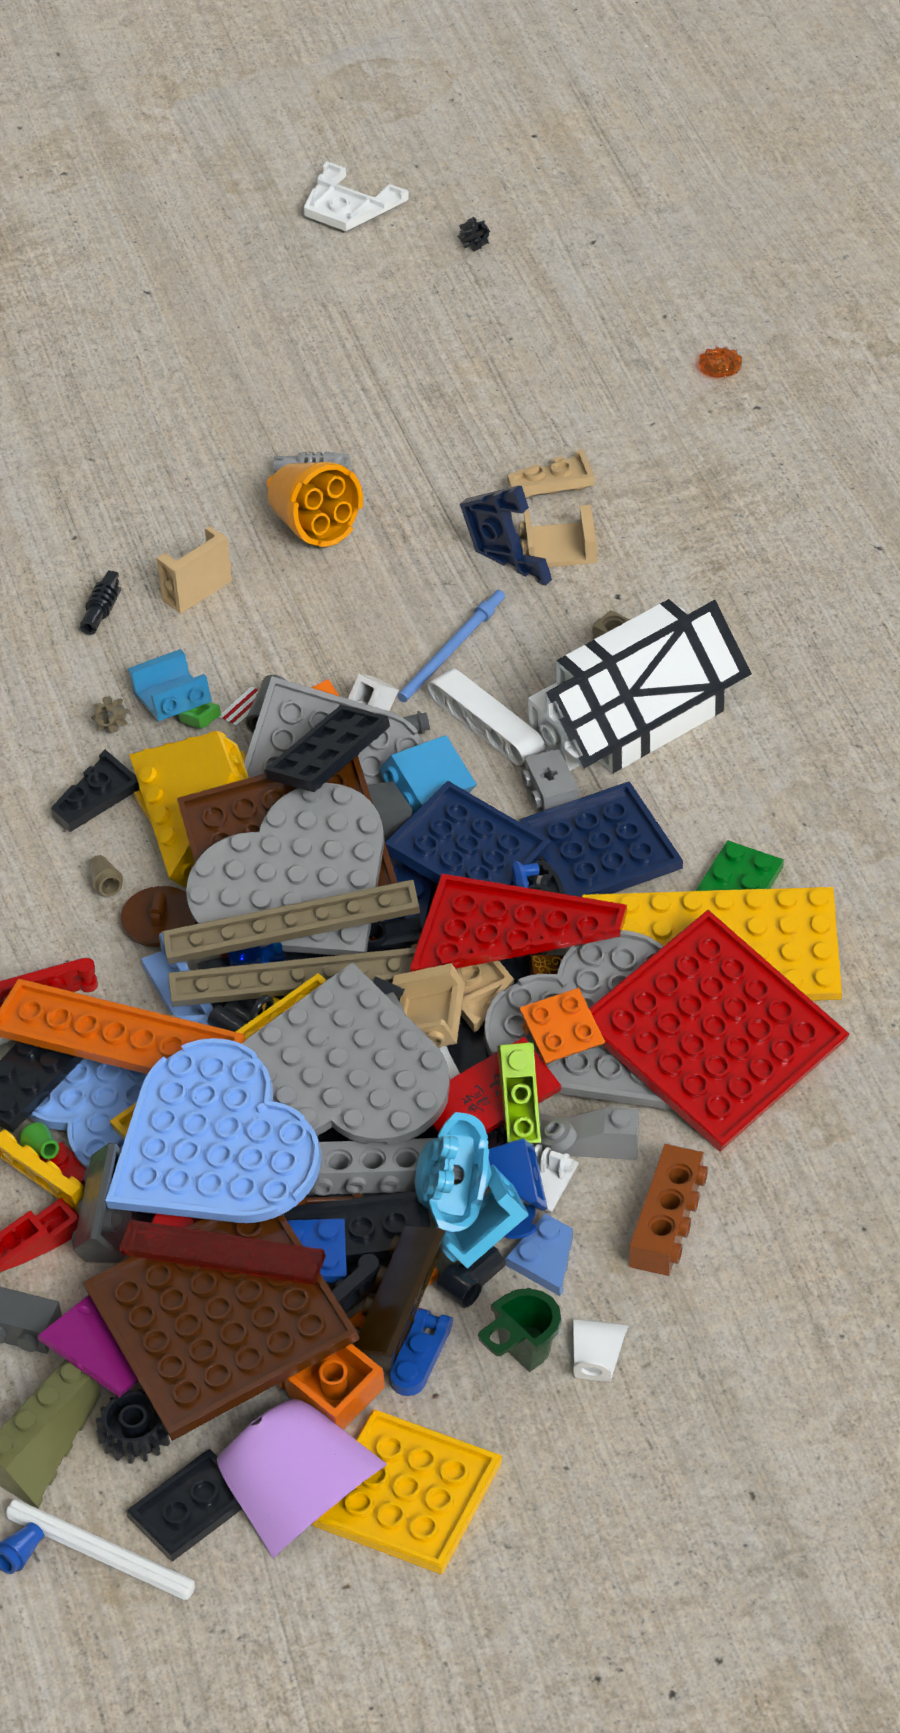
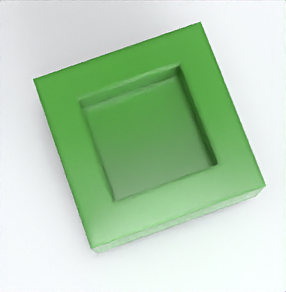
[179,702,221,729]

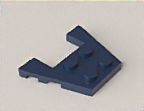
[460,485,552,586]

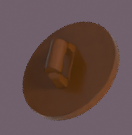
[121,886,197,947]

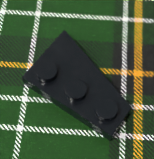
[51,749,140,832]

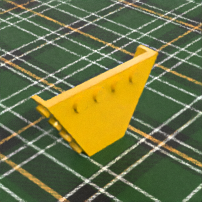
[129,731,249,888]

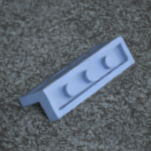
[141,933,213,1016]

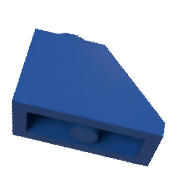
[489,1138,548,1211]

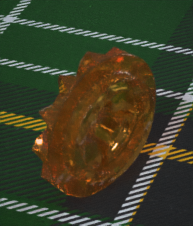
[699,346,742,378]

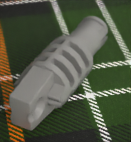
[273,452,351,473]

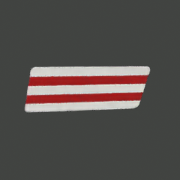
[219,687,258,725]

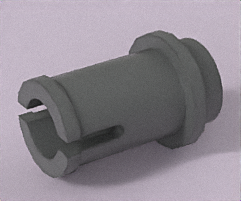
[403,711,430,734]

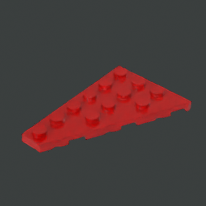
[410,874,627,972]

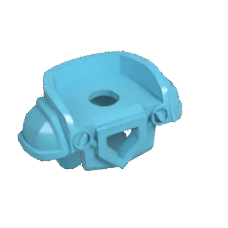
[415,1112,492,1232]

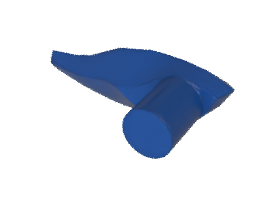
[512,860,540,888]

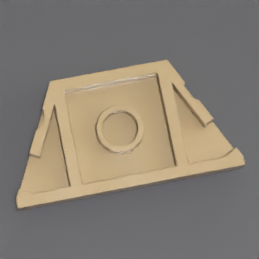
[412,944,514,1032]

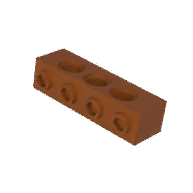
[629,1144,708,1276]

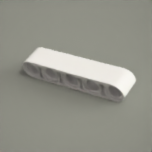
[428,668,545,766]

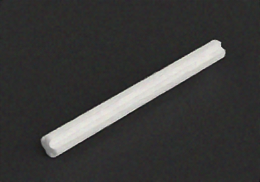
[6,1499,195,1600]

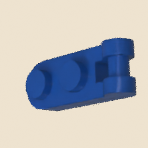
[390,1308,453,1396]

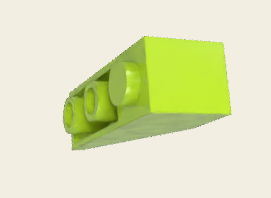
[497,1043,541,1143]

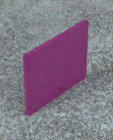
[38,1295,138,1398]

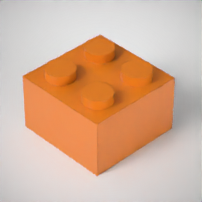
[284,1344,385,1430]

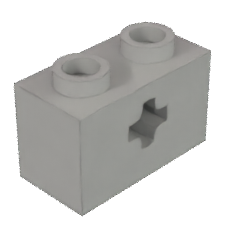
[521,749,579,812]

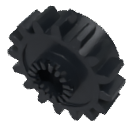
[96,1389,170,1464]

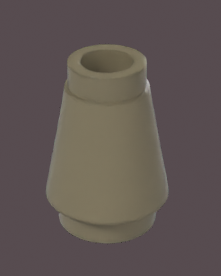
[89,855,123,896]

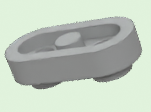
[531,1113,577,1153]

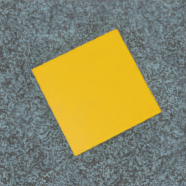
[312,1409,502,1575]

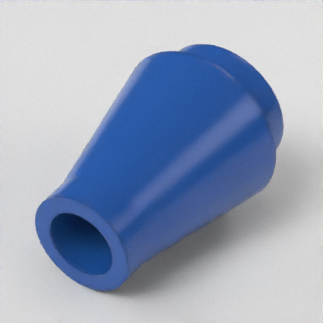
[0,1522,44,1574]

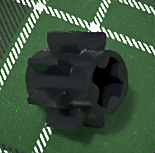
[458,217,491,251]

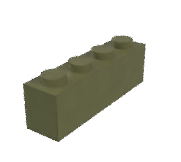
[0,1359,101,1508]

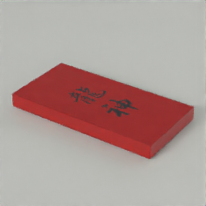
[431,1037,562,1136]

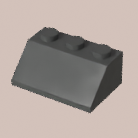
[72,1143,132,1263]

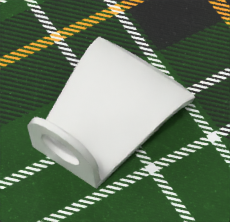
[573,1320,629,1382]

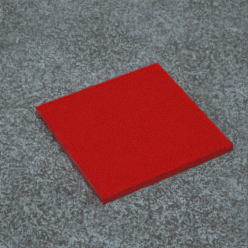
[589,910,850,1152]

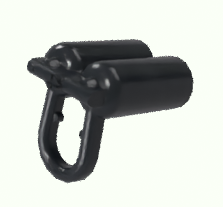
[208,994,274,1032]

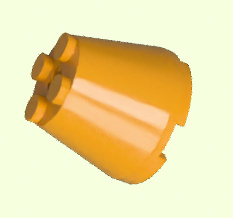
[266,462,363,547]

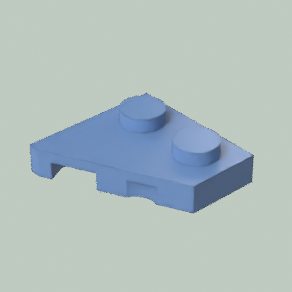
[506,1213,573,1296]

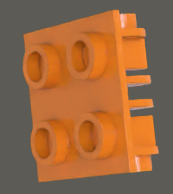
[519,987,605,1064]

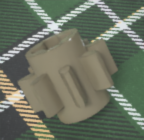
[91,696,130,733]

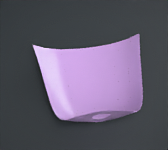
[217,1399,387,1558]

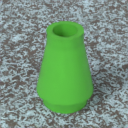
[20,1122,59,1159]

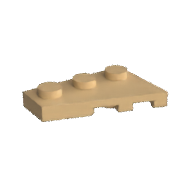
[507,449,595,498]

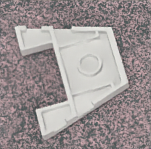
[304,161,409,231]

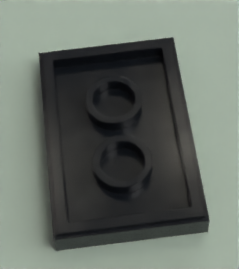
[126,1449,242,1562]

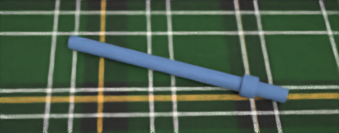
[397,590,505,702]

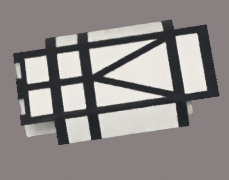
[528,599,752,774]

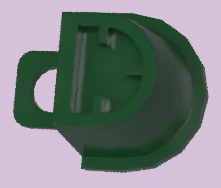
[478,1288,562,1372]

